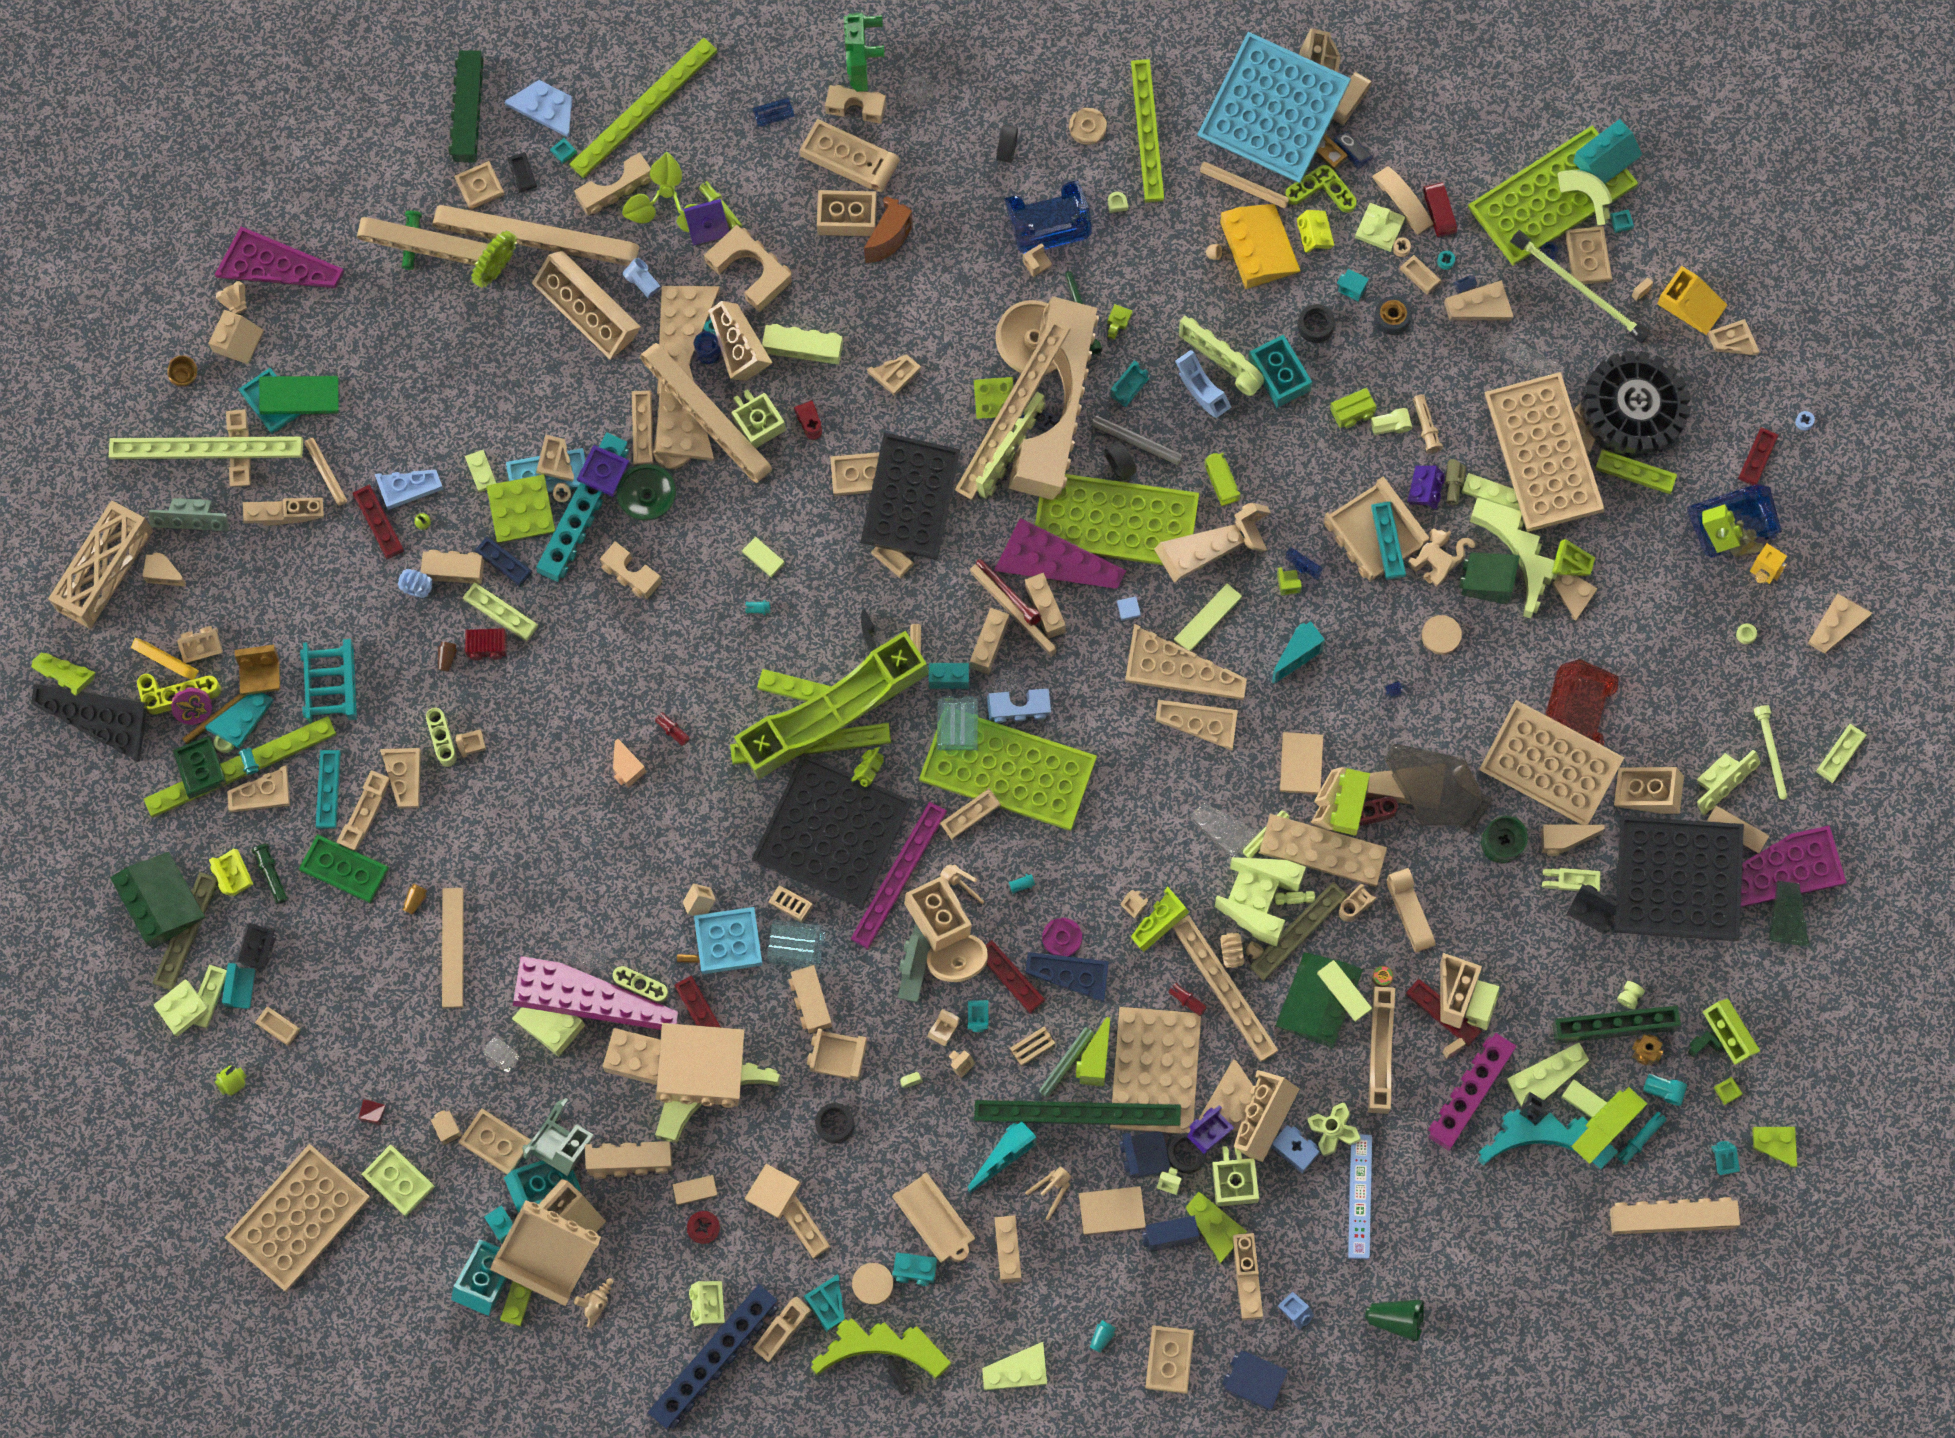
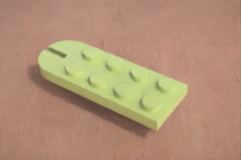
[1179,316,1264,396]

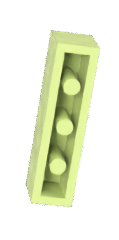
[762,324,843,365]

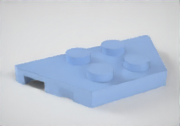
[505,80,572,137]

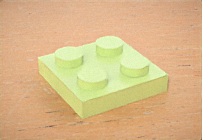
[154,979,209,1037]

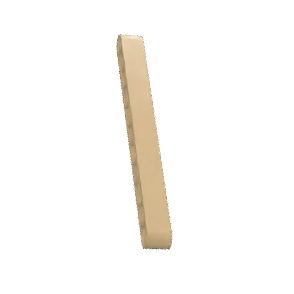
[432,205,640,266]

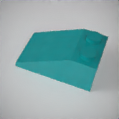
[1272,621,1325,684]
[504,1160,581,1214]
[451,1239,507,1316]

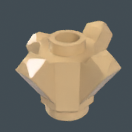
[216,281,247,314]

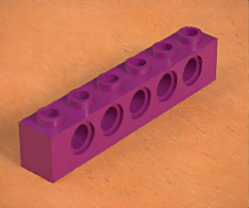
[1428,1033,1516,1151]

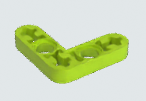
[1285,165,1356,213]

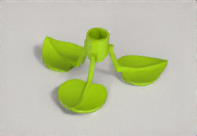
[622,152,697,233]

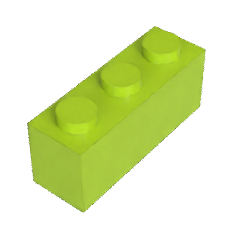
[1330,768,1370,836]
[1703,998,1760,1065]

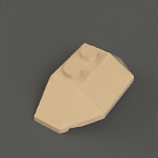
[1299,28,1341,72]

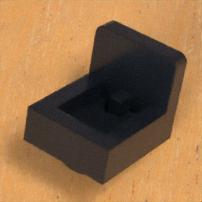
[1519,1092,1547,1124]

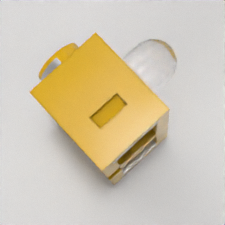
[1750,543,1787,585]

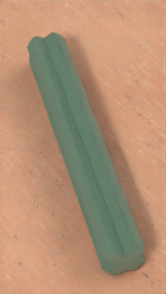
[1039,1027,1093,1097]

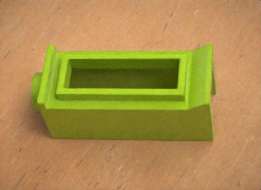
[1204,452,1241,507]

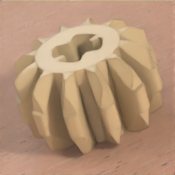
[1220,933,1244,968]

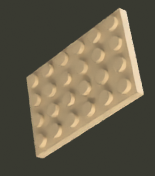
[1479,700,1624,825]
[1110,1007,1201,1134]
[225,1144,371,1292]

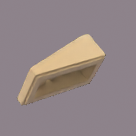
[768,885,813,924]

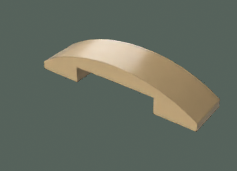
[1372,166,1433,235]
[226,409,251,487]
[337,770,390,851]

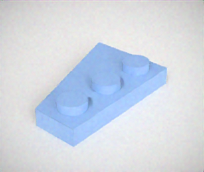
[375,470,443,510]

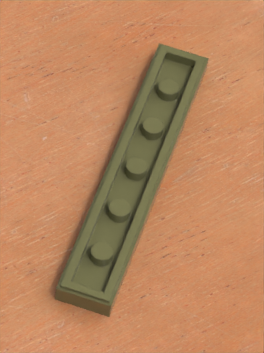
[152,872,218,990]
[1249,882,1348,981]

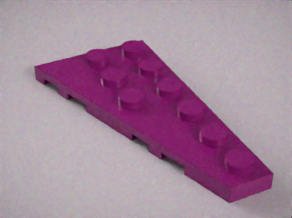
[994,518,1126,588]

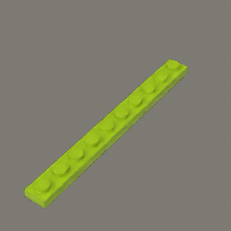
[570,37,718,178]
[144,716,337,818]

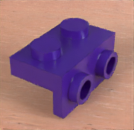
[1407,466,1445,509]
[1187,1105,1234,1154]

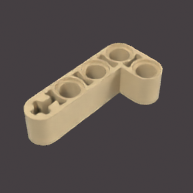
[1387,868,1435,952]

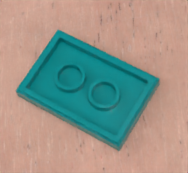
[238,368,301,434]

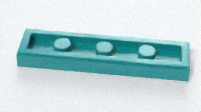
[1371,501,1406,580]
[316,750,341,829]

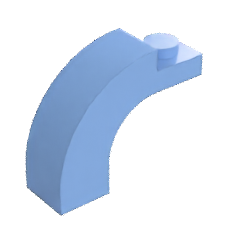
[1175,350,1231,418]

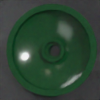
[617,464,676,521]

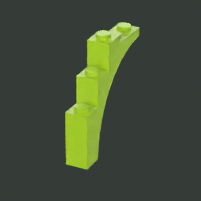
[811,1318,951,1379]

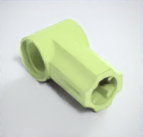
[1371,408,1412,435]

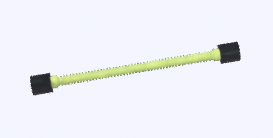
[1510,229,1651,344]

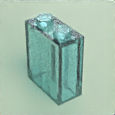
[937,696,978,750]
[767,920,825,969]

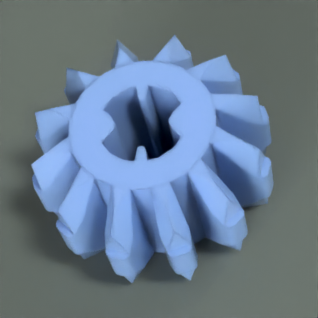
[398,569,433,598]

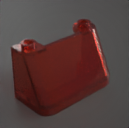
[1546,659,1619,746]

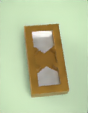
[1316,134,1348,170]

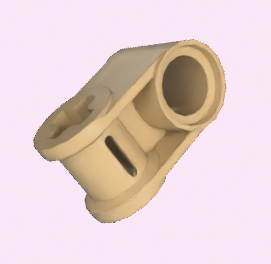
[1339,884,1377,922]

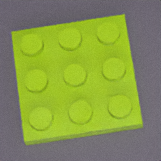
[486,474,555,544]

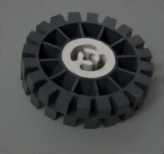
[1580,351,1691,458]

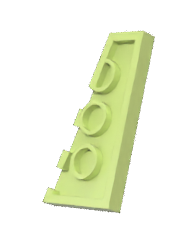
[1506,1043,1589,1107]

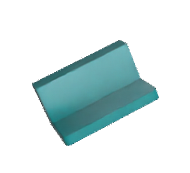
[222,963,256,1009]

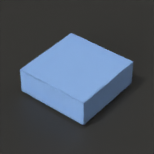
[1117,597,1141,621]

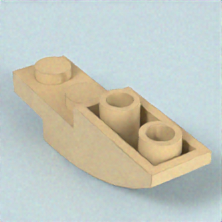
[243,498,324,526]
[1233,1233,1263,1321]

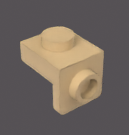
[927,1009,960,1046]

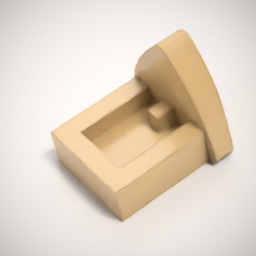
[456,729,486,758]

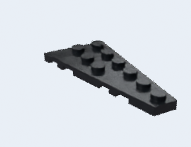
[31,684,148,762]

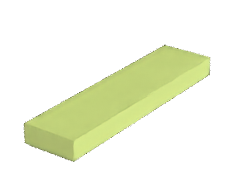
[463,582,539,642]
[1174,584,1242,651]

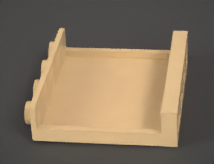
[1324,476,1429,582]
[656,1023,744,1108]
[490,1200,601,1306]

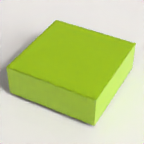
[1714,1077,1743,1105]

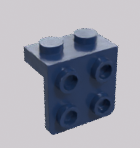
[1119,1131,1170,1179]

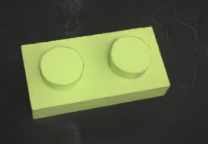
[465,450,496,493]

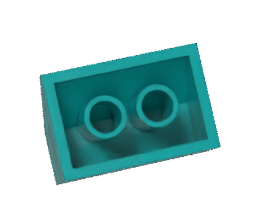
[1573,119,1642,184]

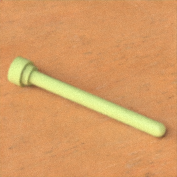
[1754,705,1787,800]

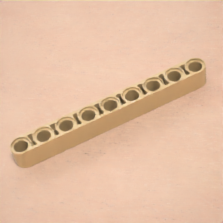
[640,343,772,483]

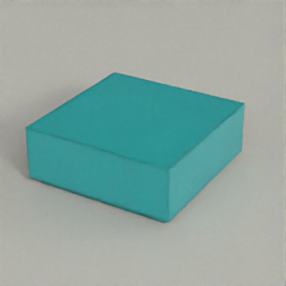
[550,138,577,164]
[1610,209,1634,233]

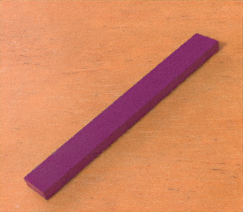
[850,801,947,949]

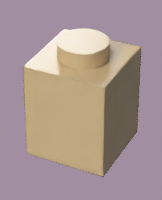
[431,1110,462,1145]

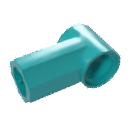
[1643,1074,1687,1106]

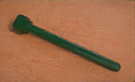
[1065,271,1103,355]

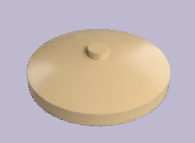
[996,300,1058,375]

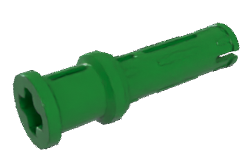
[401,211,422,270]

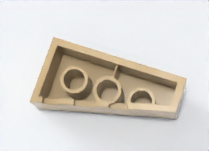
[709,301,772,381]
[1154,524,1244,583]
[1234,1070,1299,1162]
[585,1141,673,1179]

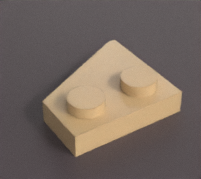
[1708,319,1760,356]
[867,355,921,396]

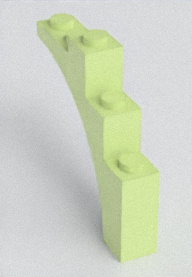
[1470,498,1557,618]
[655,1057,781,1144]

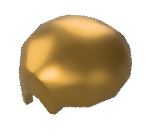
[167,355,197,387]

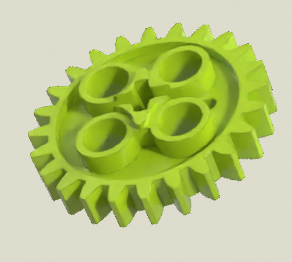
[471,230,517,288]

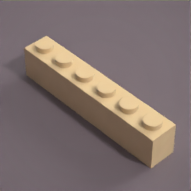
[1610,1197,1740,1235]

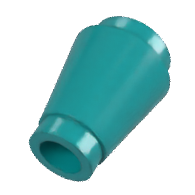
[1090,1320,1116,1353]

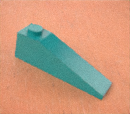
[968,1121,1037,1194]

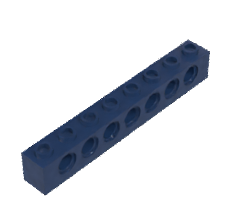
[648,1284,779,1431]

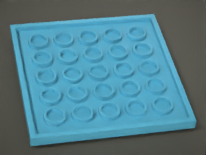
[1197,32,1351,183]

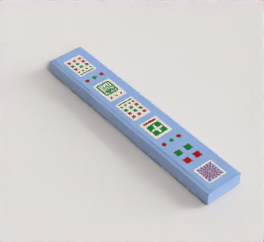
[1348,1134,1372,1260]

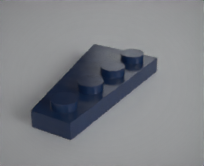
[1025,952,1109,1002]

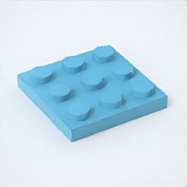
[694,907,763,974]

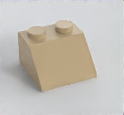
[209,310,264,364]

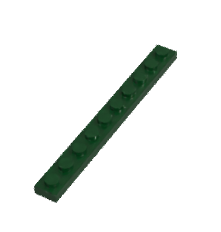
[974,1100,1181,1126]

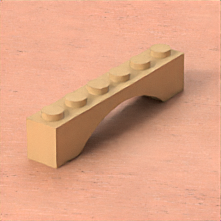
[1368,987,1395,1114]

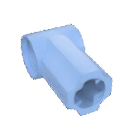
[623,258,661,298]

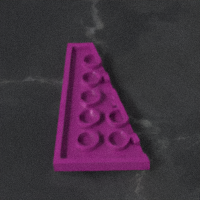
[215,226,344,288]

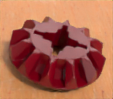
[687,1211,720,1245]

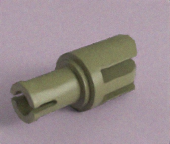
[1445,459,1466,505]

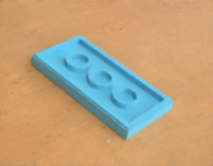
[506,448,585,493]

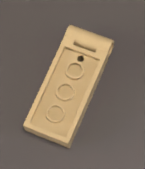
[800,119,901,192]

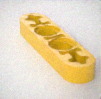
[131,638,199,680]

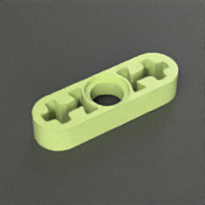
[613,966,668,1003]

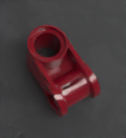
[794,400,822,440]

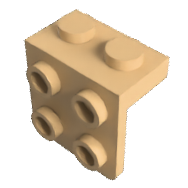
[1234,503,1271,552]

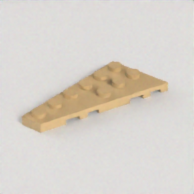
[657,286,720,396]

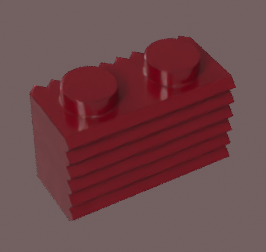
[465,628,507,660]

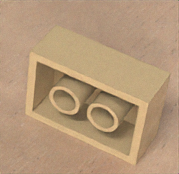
[817,190,877,236]
[904,877,972,953]
[603,1028,661,1085]

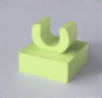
[1157,1167,1181,1195]

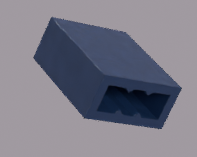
[1141,1215,1199,1252]
[1222,1350,1288,1412]

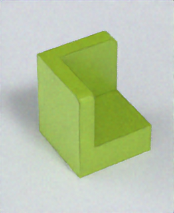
[1277,567,1301,596]

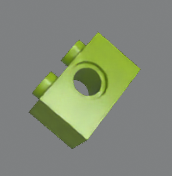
[1702,504,1742,553]

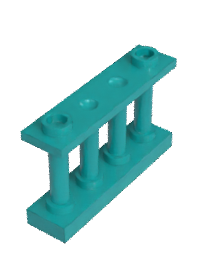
[300,638,357,724]

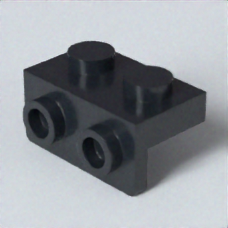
[236,923,276,969]

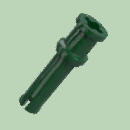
[252,843,288,904]

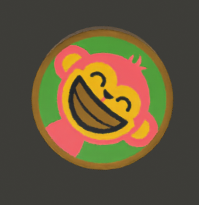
[1372,966,1393,987]

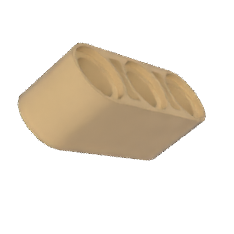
[1333,72,1372,125]

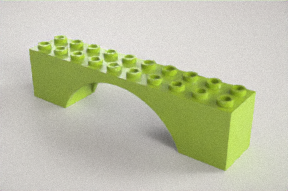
[734,631,929,780]

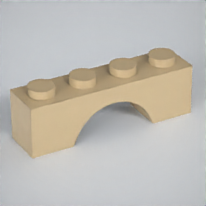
[574,152,651,216]

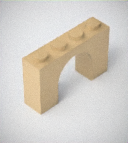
[704,225,792,312]

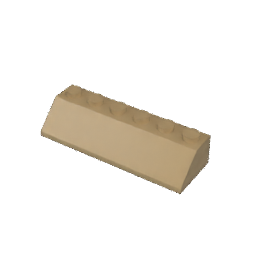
[532,251,641,360]

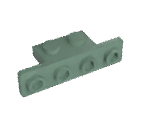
[148,498,229,531]
[898,922,931,1002]

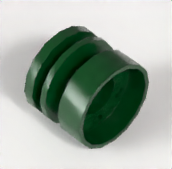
[1480,816,1528,864]

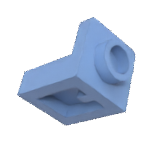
[1278,1292,1314,1329]

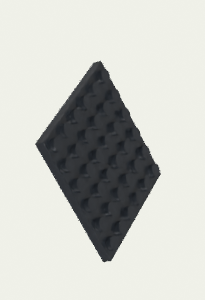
[751,753,912,909]
[1614,816,1744,942]

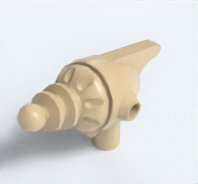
[574,1278,613,1328]

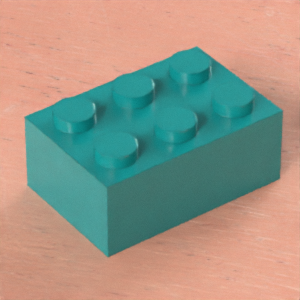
[1248,334,1312,408]

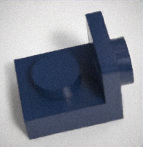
[1453,275,1477,294]

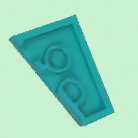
[205,693,273,748]

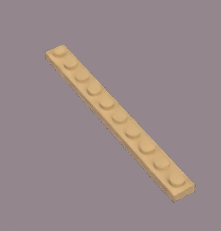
[955,319,1071,500]

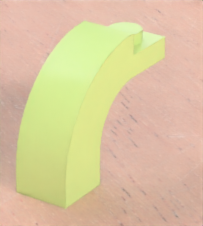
[1558,170,1612,225]

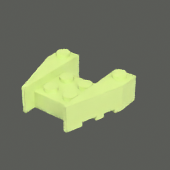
[1215,857,1306,947]

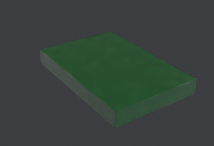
[173,736,227,799]

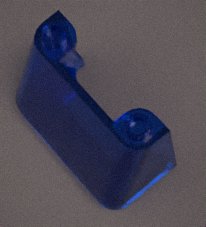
[1004,180,1092,254]
[1686,484,1782,558]

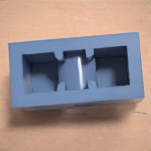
[1271,1125,1319,1174]

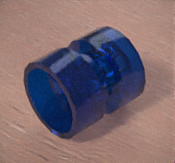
[693,331,721,365]

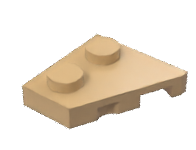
[536,434,574,482]
[1552,575,1597,621]

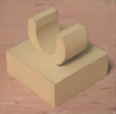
[1120,890,1148,918]
[949,1050,975,1078]

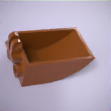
[864,197,913,263]

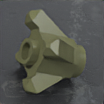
[1728,520,1764,558]

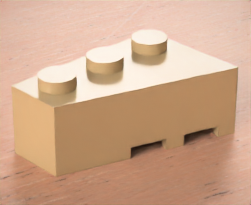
[1444,280,1514,321]
[1440,953,1482,1028]

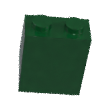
[1459,552,1520,605]

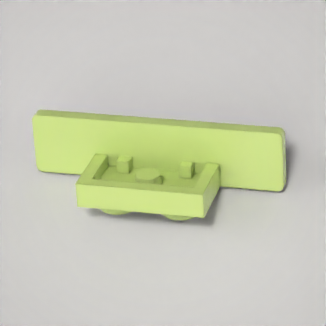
[1697,750,1760,815]

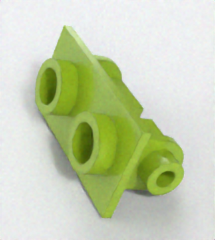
[851,747,884,787]

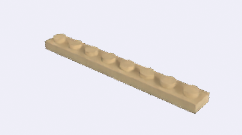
[1172,915,1278,1062]

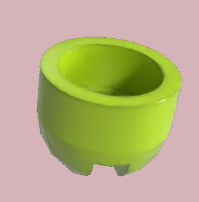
[414,513,431,530]

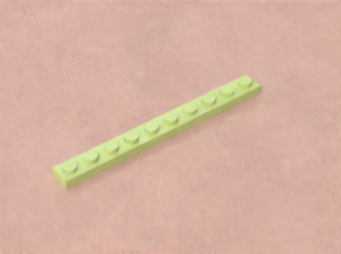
[109,437,303,459]

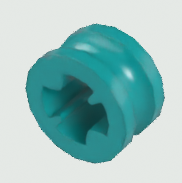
[1437,250,1455,270]

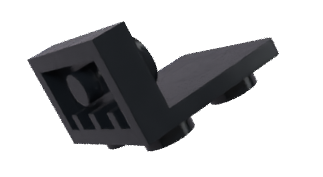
[1566,884,1619,934]

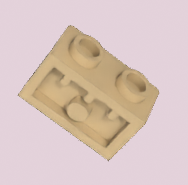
[177,626,223,663]

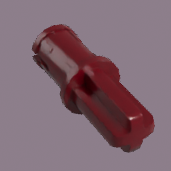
[655,712,690,746]
[1168,982,1207,1016]

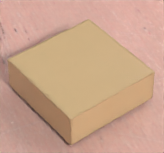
[1632,278,1653,301]
[1443,1038,1465,1059]

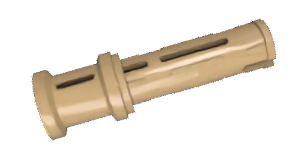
[1413,394,1443,454]

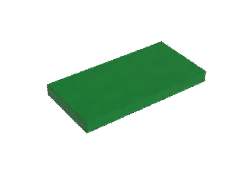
[259,376,339,414]
[299,834,389,904]

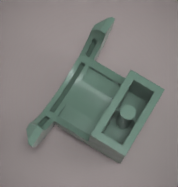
[522,1098,594,1176]

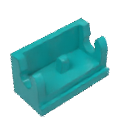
[1110,360,1150,408]

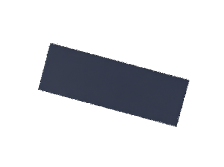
[474,536,533,587]

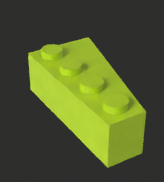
[1571,1087,1647,1164]

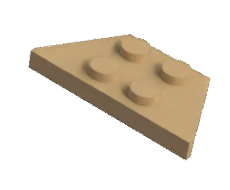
[1199,1059,1253,1132]

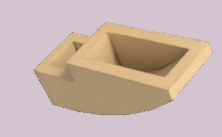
[1311,767,1346,831]
[753,1297,812,1362]

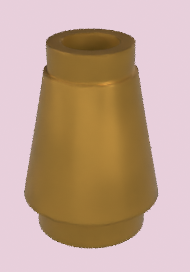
[402,883,428,915]

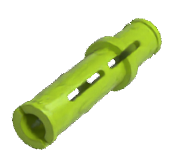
[699,181,742,230]

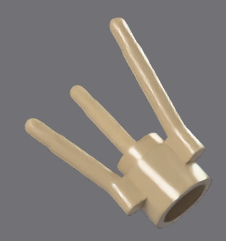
[940,865,984,907]
[1025,1167,1072,1220]

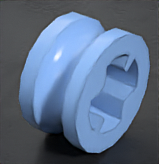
[1795,411,1815,431]

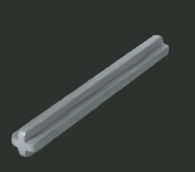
[1092,416,1182,465]

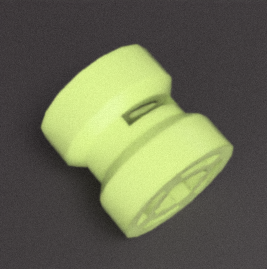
[1617,981,1645,1009]

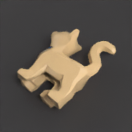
[1408,529,1475,587]

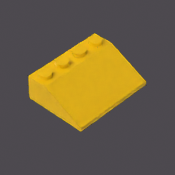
[1220,204,1301,289]

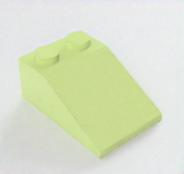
[512,1008,585,1057]

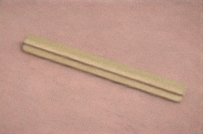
[1200,162,1289,208]

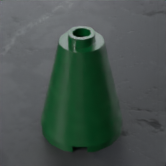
[1365,1299,1424,1342]

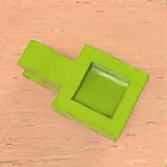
[1107,304,1133,340]

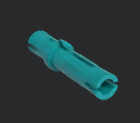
[1616,1112,1667,1165]

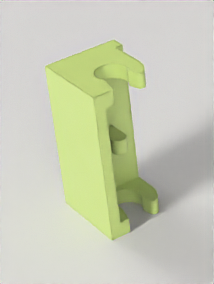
[1466,980,1499,1030]

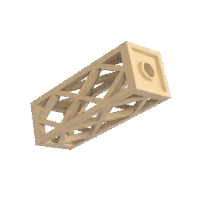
[48,500,153,629]

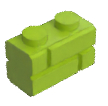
[1330,388,1377,428]

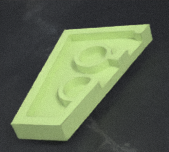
[982,1342,1047,1390]

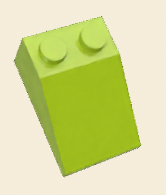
[1076,1017,1110,1086]

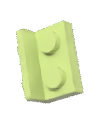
[689,1281,725,1326]

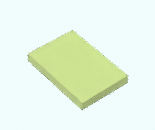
[361,1144,435,1217]

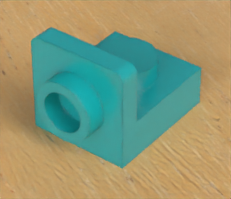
[1711,1141,1740,1175]

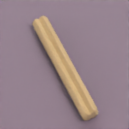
[305,438,347,506]

